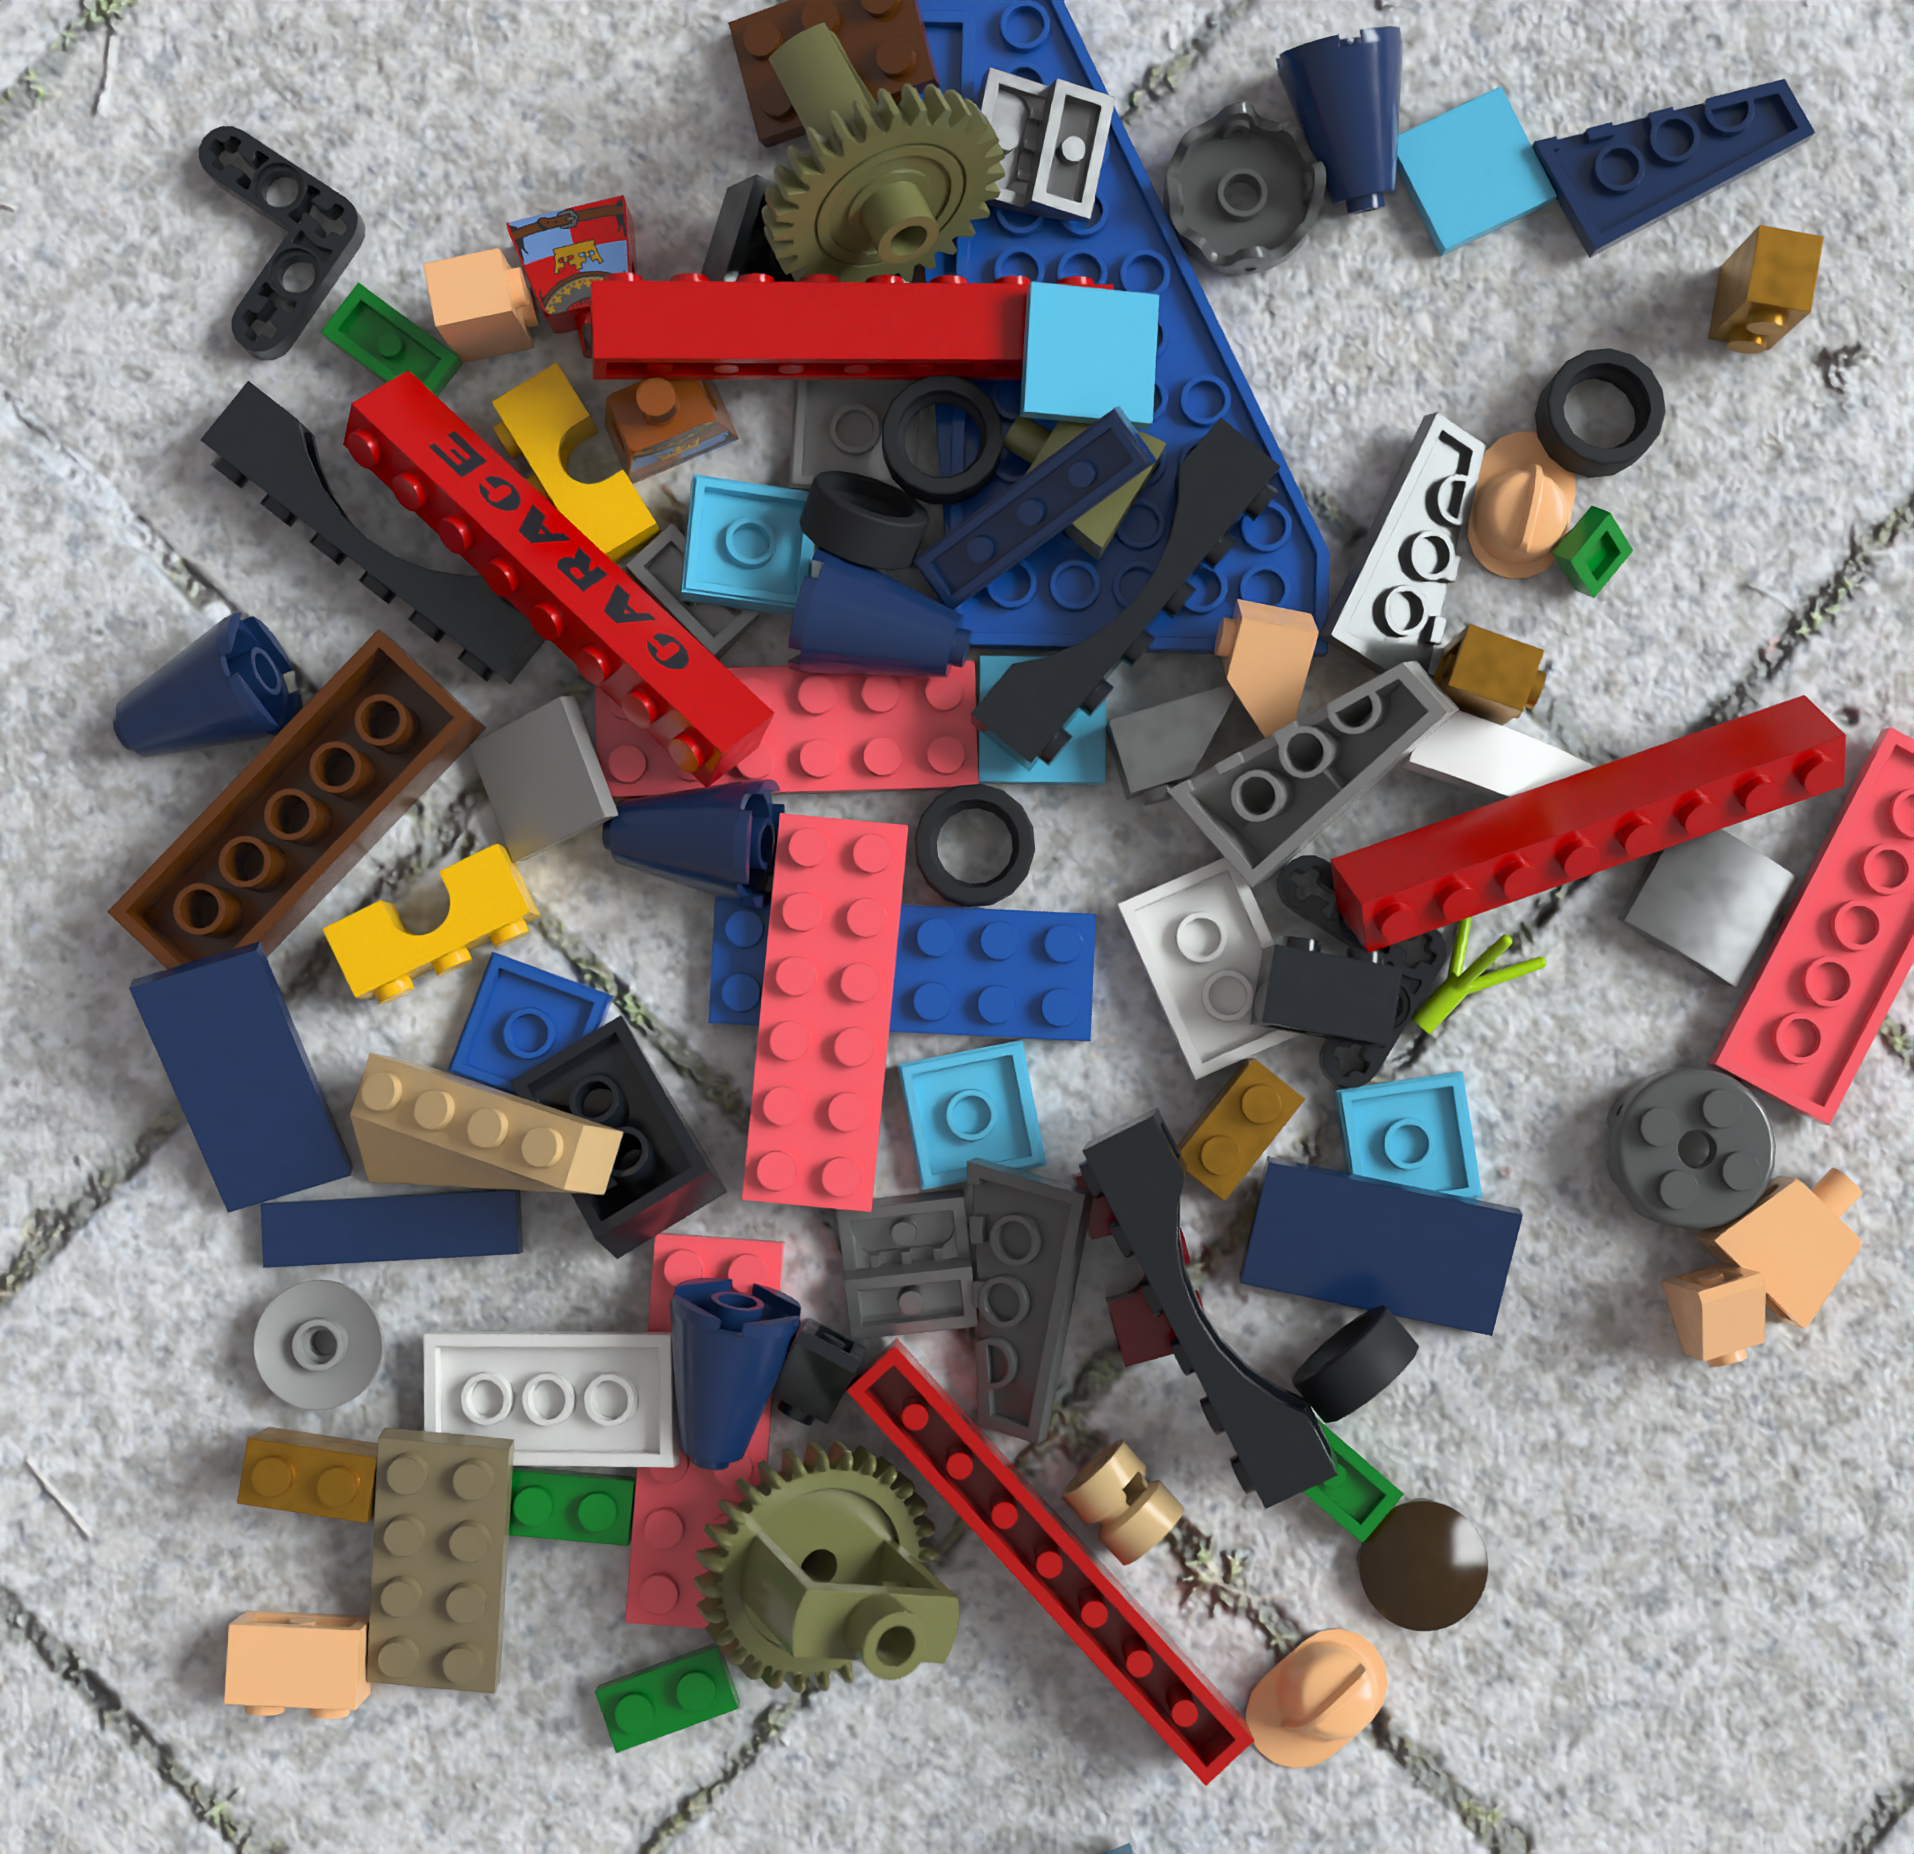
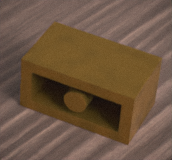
[1708,225,1824,354]
[1433,624,1546,726]
[1177,1058,1305,1201]
[237,1427,378,1523]

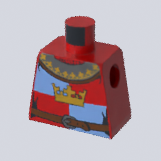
[506,195,637,359]

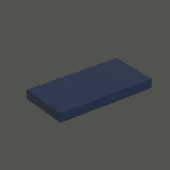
[129,941,353,1213]
[1239,1156,1523,1336]

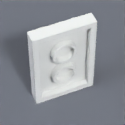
[1116,857,1299,1080]

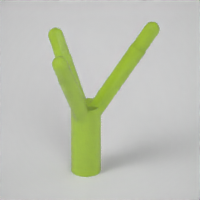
[1411,917,1547,1035]

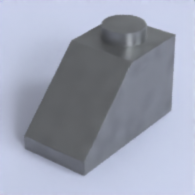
[1106,684,1235,806]

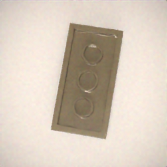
[366,1428,514,1694]

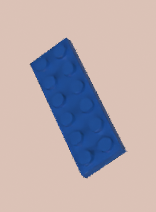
[708,896,1096,1041]

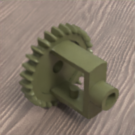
[762,22,1005,283]
[693,1441,959,1693]

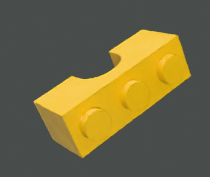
[492,362,661,565]
[322,843,541,1005]

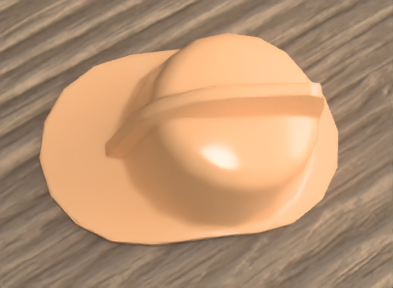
[1467,431,1576,579]
[1245,1628,1388,1769]

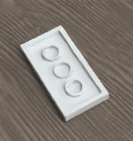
[423,1331,680,1467]

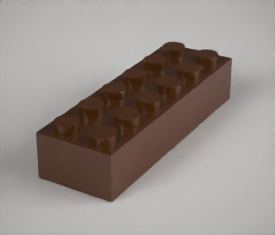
[107,629,487,969]

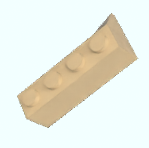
[350,1053,623,1195]

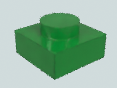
[1552,505,1634,598]

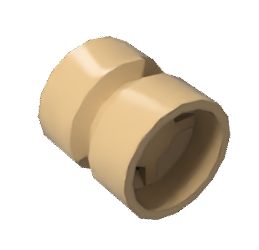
[1061,1439,1185,1566]

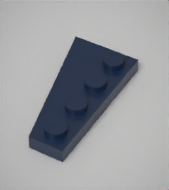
[1532,79,1815,258]

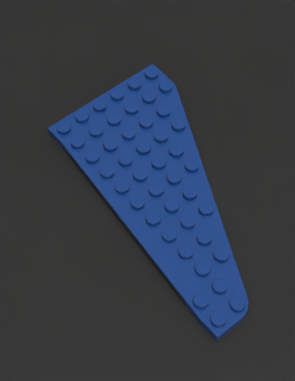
[918,0,1330,657]

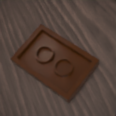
[728,0,941,148]

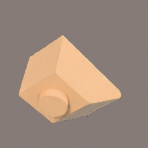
[1214,599,1319,738]
[1661,1262,1766,1367]

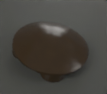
[1356,1498,1488,1631]

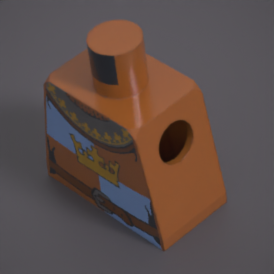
[605,377,739,484]

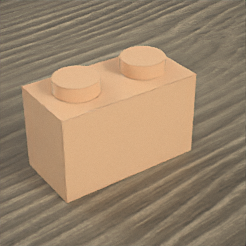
[423,248,540,363]
[224,1610,371,1719]

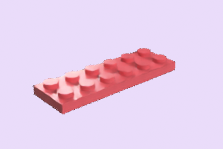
[595,661,979,799]
[1708,727,1914,1125]
[742,813,909,1212]
[625,1232,785,1629]

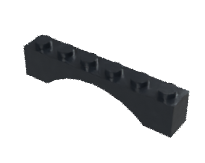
[200,381,546,685]
[971,417,1281,771]
[1079,1107,1338,1509]

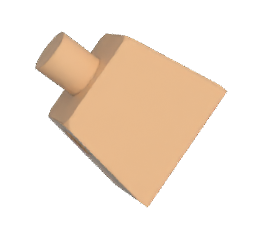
[1696,1168,1862,1329]

